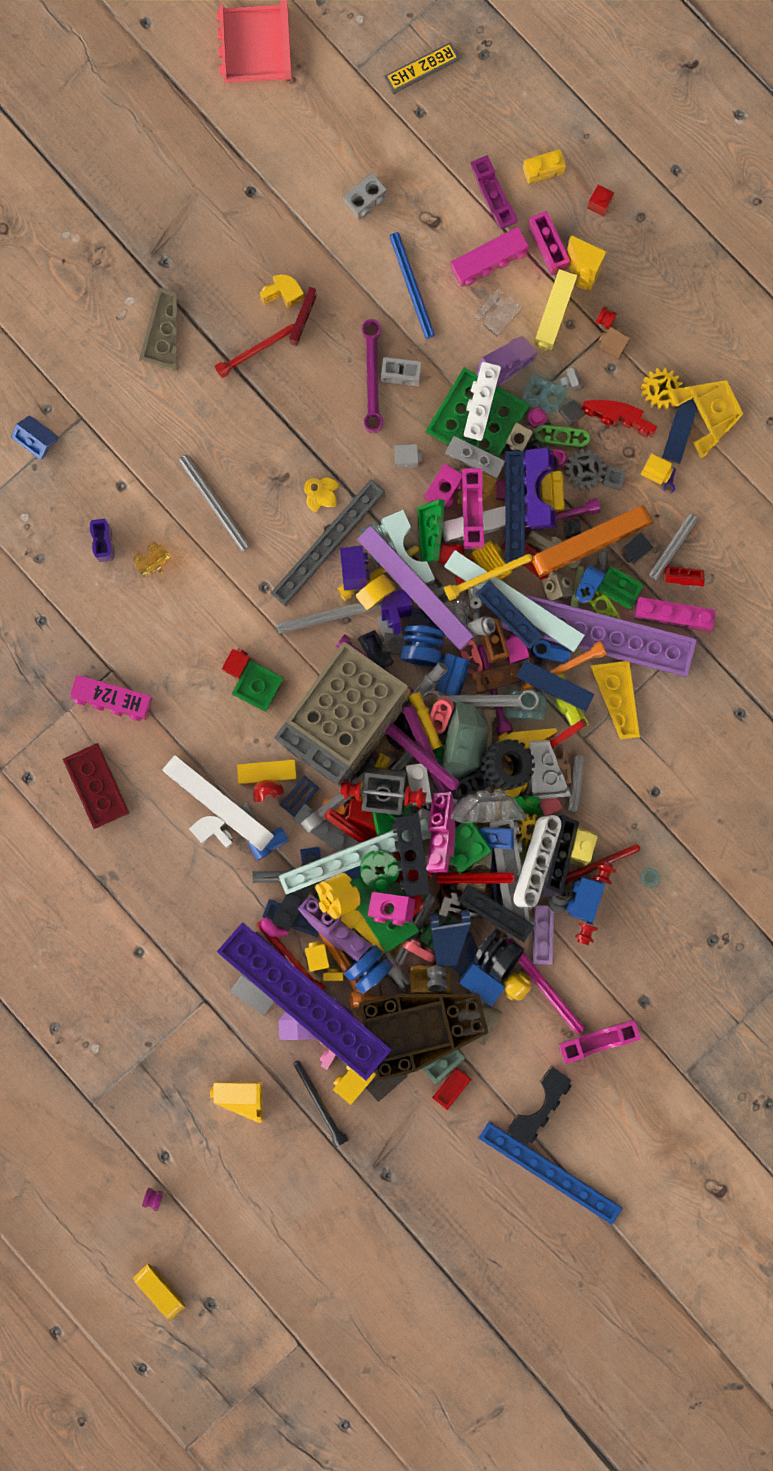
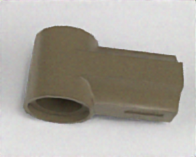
[474,1003,502,1046]

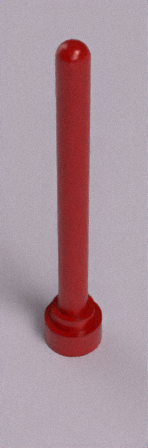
[214,324,295,379]
[564,844,640,886]
[257,921,326,990]

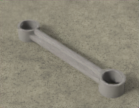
[422,690,539,712]
[301,752,397,833]

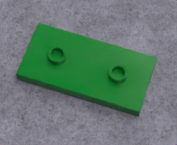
[350,866,419,953]

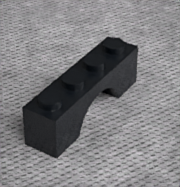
[506,1066,572,1146]

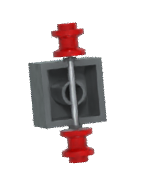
[340,766,427,815]

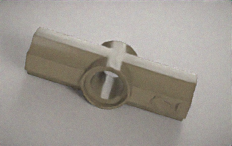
[525,529,582,571]

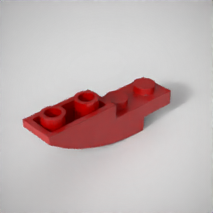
[581,400,658,438]

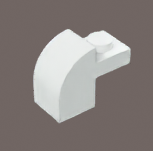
[189,816,234,848]

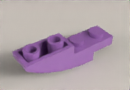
[298,895,371,962]

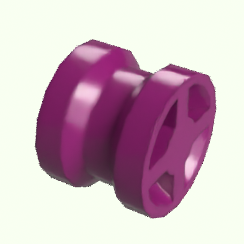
[142,1187,164,1211]

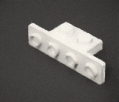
[464,362,501,441]

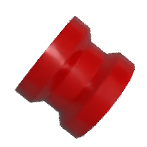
[595,306,617,330]

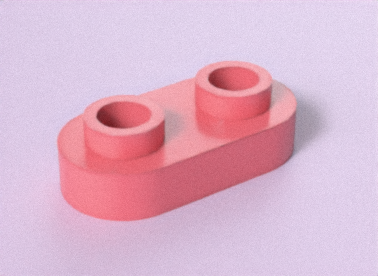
[430,697,454,734]
[402,938,436,964]

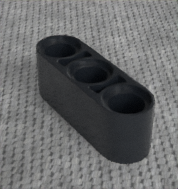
[450,770,494,800]

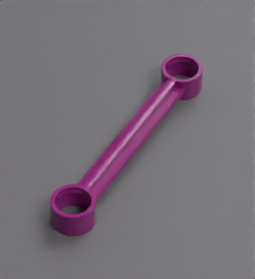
[362,319,383,434]

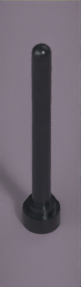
[294,1060,349,1148]

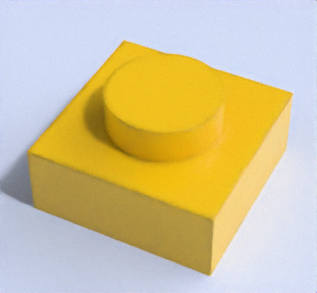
[323,969,344,981]

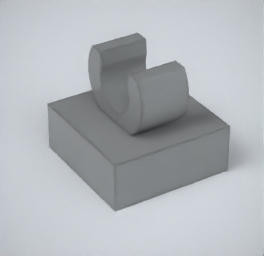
[560,367,584,390]

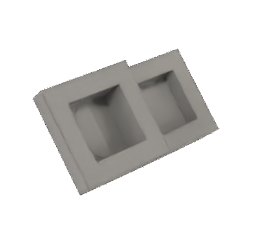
[230,975,274,1016]

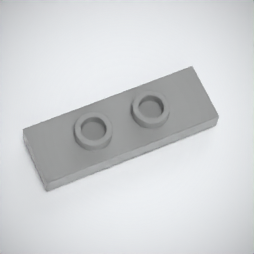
[445,436,505,479]

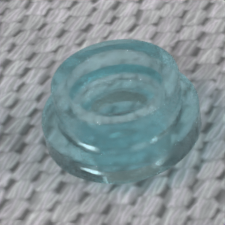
[640,868,660,888]

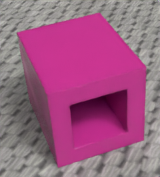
[505,634,529,664]

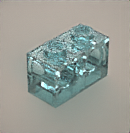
[522,374,567,414]
[505,691,546,721]

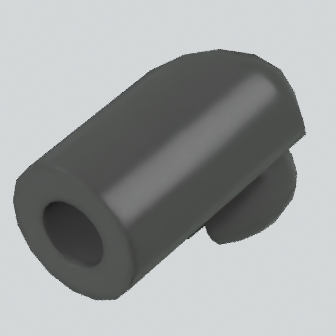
[593,552,608,572]

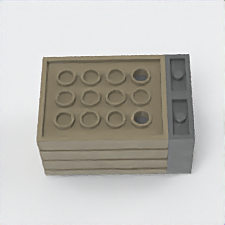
[274,642,412,788]

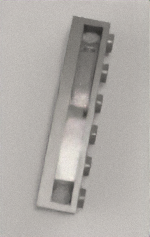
[490,817,535,939]

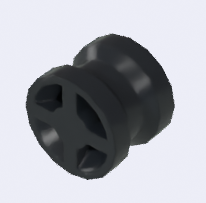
[563,518,581,539]

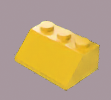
[566,235,606,290]

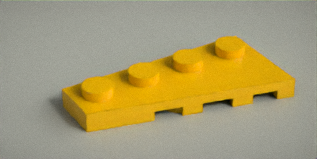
[590,661,640,740]

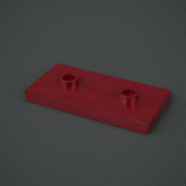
[62,743,130,830]

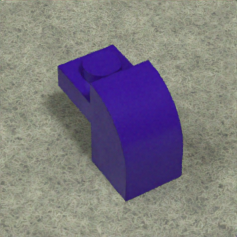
[381,590,412,635]

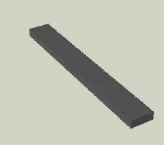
[270,479,385,606]

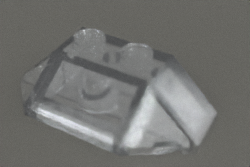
[451,790,527,823]

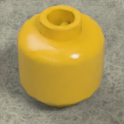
[503,971,532,1001]

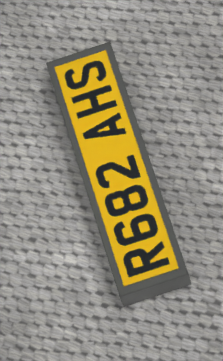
[384,42,459,94]

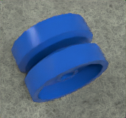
[343,944,394,994]

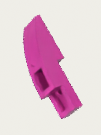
[426,792,455,873]

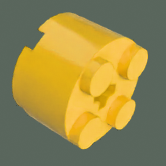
[316,873,360,919]

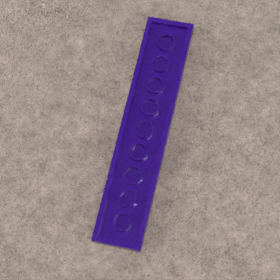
[216,922,392,1081]

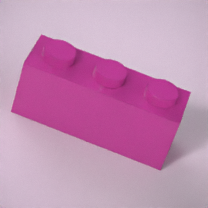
[528,211,570,276]

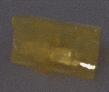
[133,542,170,577]

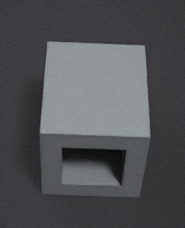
[394,444,422,468]

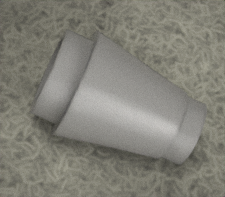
[465,616,495,635]

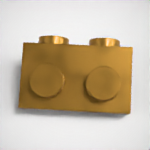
[410,964,450,994]

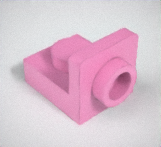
[320,1042,336,1070]

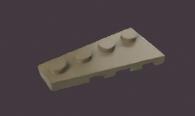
[139,287,177,371]

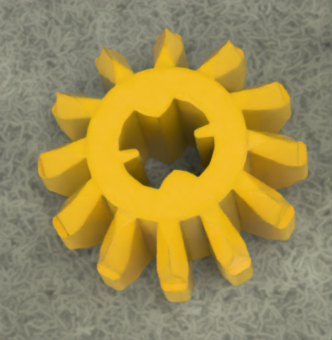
[516,814,537,846]

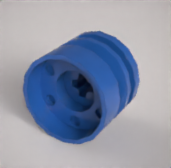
[400,625,445,666]

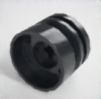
[473,929,525,982]

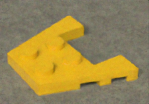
[668,380,743,458]

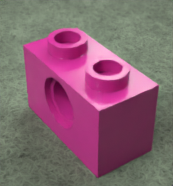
[424,463,462,510]
[368,892,415,926]

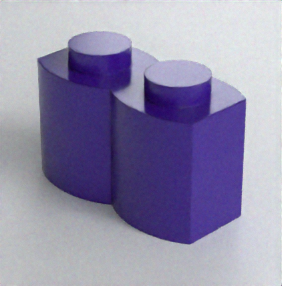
[90,518,114,562]

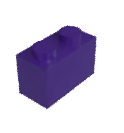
[340,545,370,591]

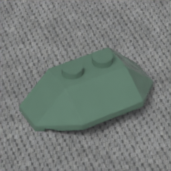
[441,701,490,781]

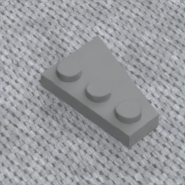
[529,740,571,799]

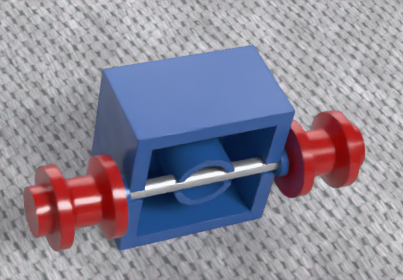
[565,861,616,946]

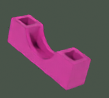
[462,468,484,549]
[558,1020,641,1064]

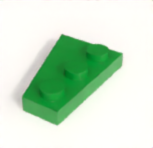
[417,499,445,564]

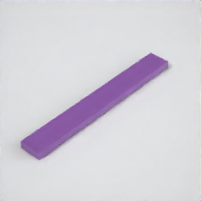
[357,526,475,650]

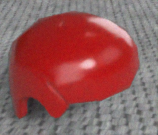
[253,780,284,802]

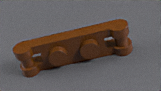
[471,657,537,694]

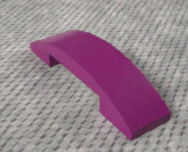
[470,155,518,229]

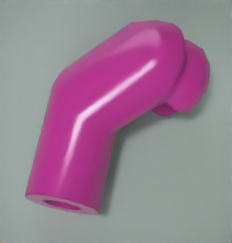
[260,917,288,937]

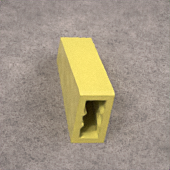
[534,269,577,350]

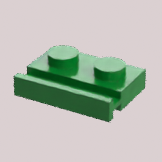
[596,566,644,610]

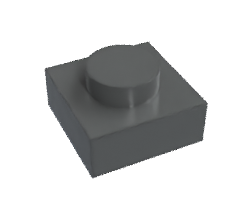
[602,466,626,490]

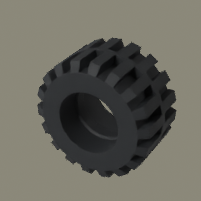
[481,739,535,791]

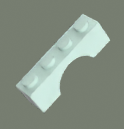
[380,510,435,585]

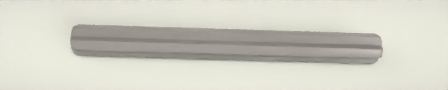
[179,455,250,551]
[277,602,382,634]

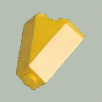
[210,1081,263,1123]

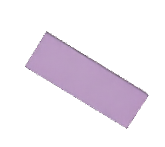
[533,905,554,964]

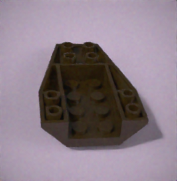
[359,994,488,1081]

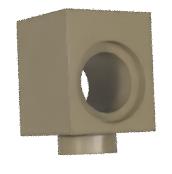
[506,421,537,451]

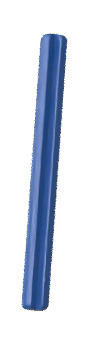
[390,232,435,339]

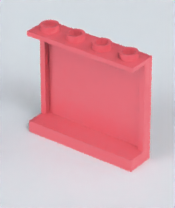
[217,0,292,83]

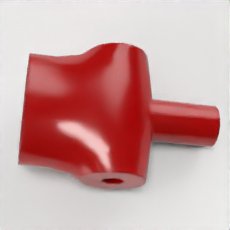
[437,543,474,565]

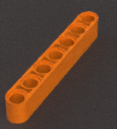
[531,505,653,577]

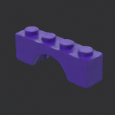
[523,448,556,530]

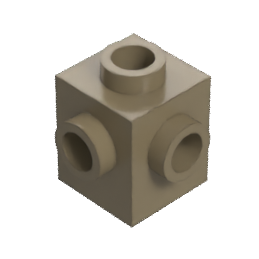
[542,571,575,602]

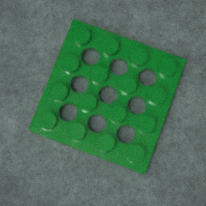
[425,367,530,458]

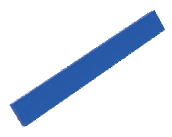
[478,1121,622,1225]

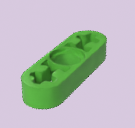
[534,425,590,449]

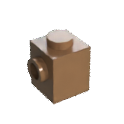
[598,327,630,359]

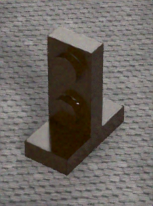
[436,884,483,919]

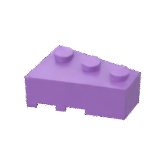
[477,336,537,389]

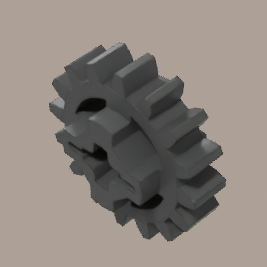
[564,449,606,491]

